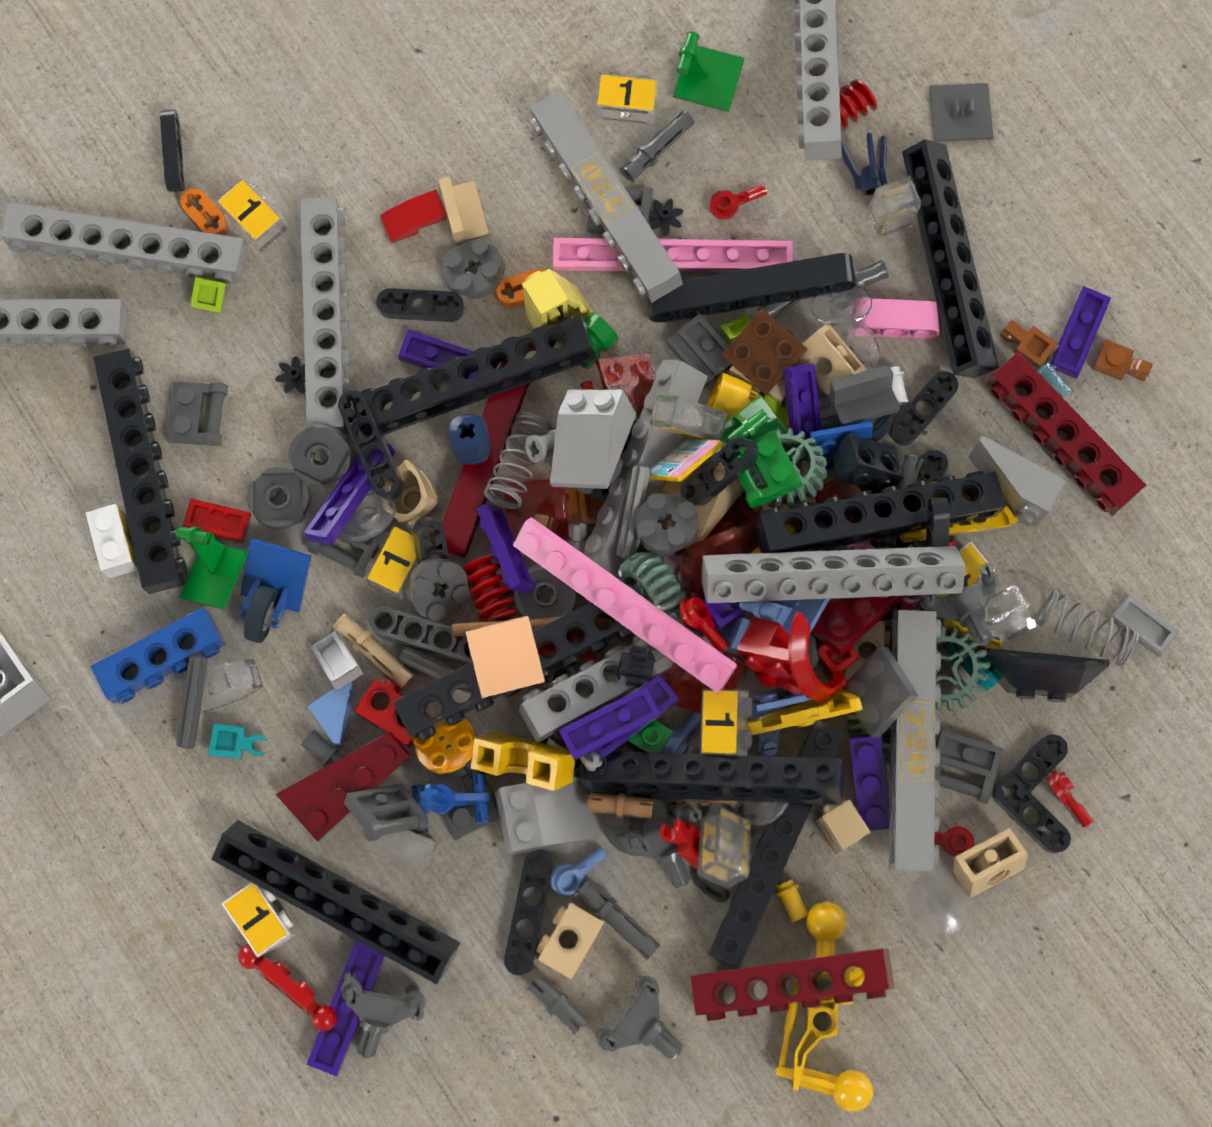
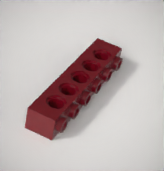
[986,352,1147,516]
[691,948,895,1021]

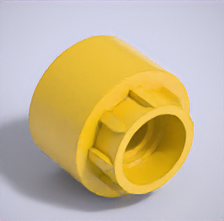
[703,372,759,427]

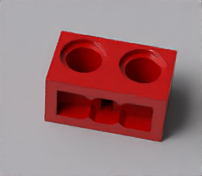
[354,679,430,748]

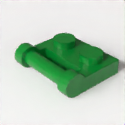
[727,430,802,508]

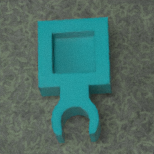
[208,723,267,760]

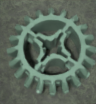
[748,428,827,510]
[618,551,685,624]
[936,626,990,711]

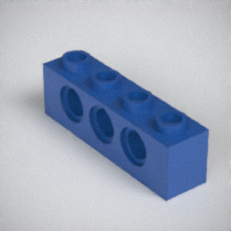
[90,607,226,704]

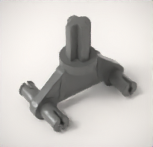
[919,562,998,646]
[615,802,702,888]
[341,972,425,1058]
[596,976,683,1060]

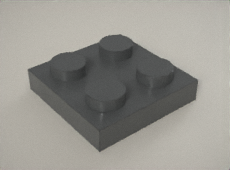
[842,646,919,738]

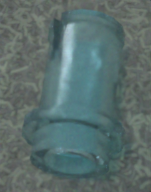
[1038,362,1073,397]

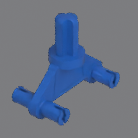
[411,774,490,834]

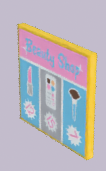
[649,438,724,482]

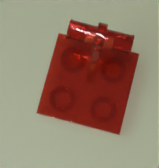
[580,353,656,415]
[503,479,570,540]

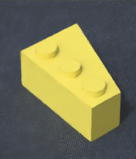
[522,269,593,328]

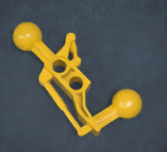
[776,901,873,1113]

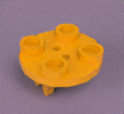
[413,719,477,774]

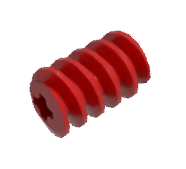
[839,79,877,128]
[462,556,518,622]

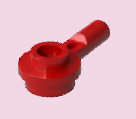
[709,184,767,220]
[680,597,729,653]
[1046,770,1093,827]
[934,826,975,858]

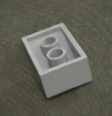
[550,390,636,489]
[969,435,1066,527]
[0,631,51,738]
[495,776,600,856]

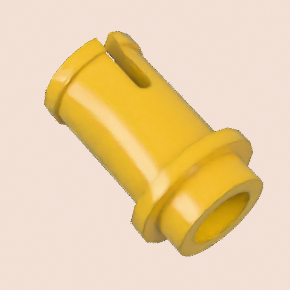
[775,879,808,923]

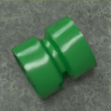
[561,312,619,370]

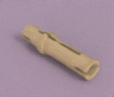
[333,613,415,690]

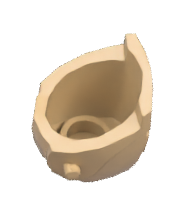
[383,460,438,527]

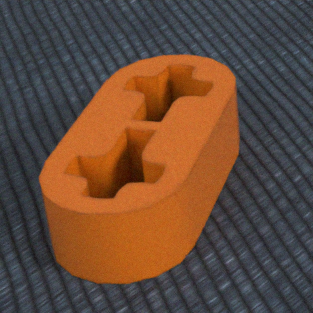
[180,188,228,235]
[496,269,545,308]

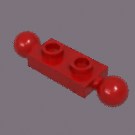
[238,944,337,1031]

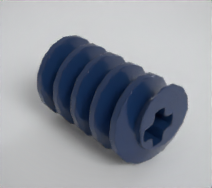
[447,414,491,465]

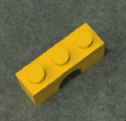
[470,731,575,791]

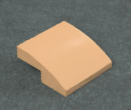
[466,616,545,698]

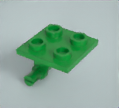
[673,31,745,112]
[711,395,787,448]
[175,526,248,610]

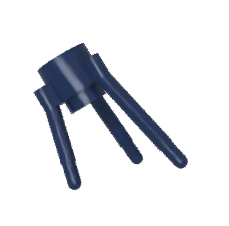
[841,132,888,195]

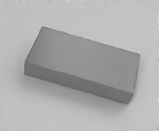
[1109,594,1180,657]
[310,631,364,691]

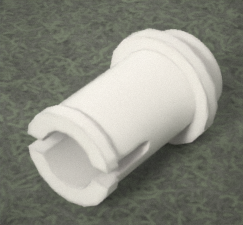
[891,367,909,406]

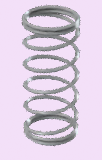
[484,412,553,509]
[1037,590,1140,667]

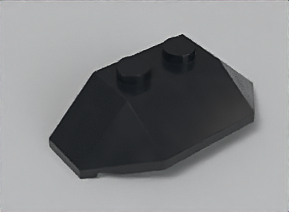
[979,647,1110,703]

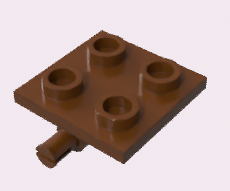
[721,308,808,395]

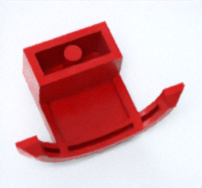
[737,611,847,702]

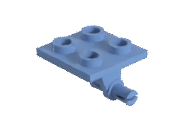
[740,598,830,635]
[749,689,811,757]

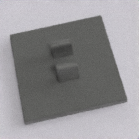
[929,83,993,142]

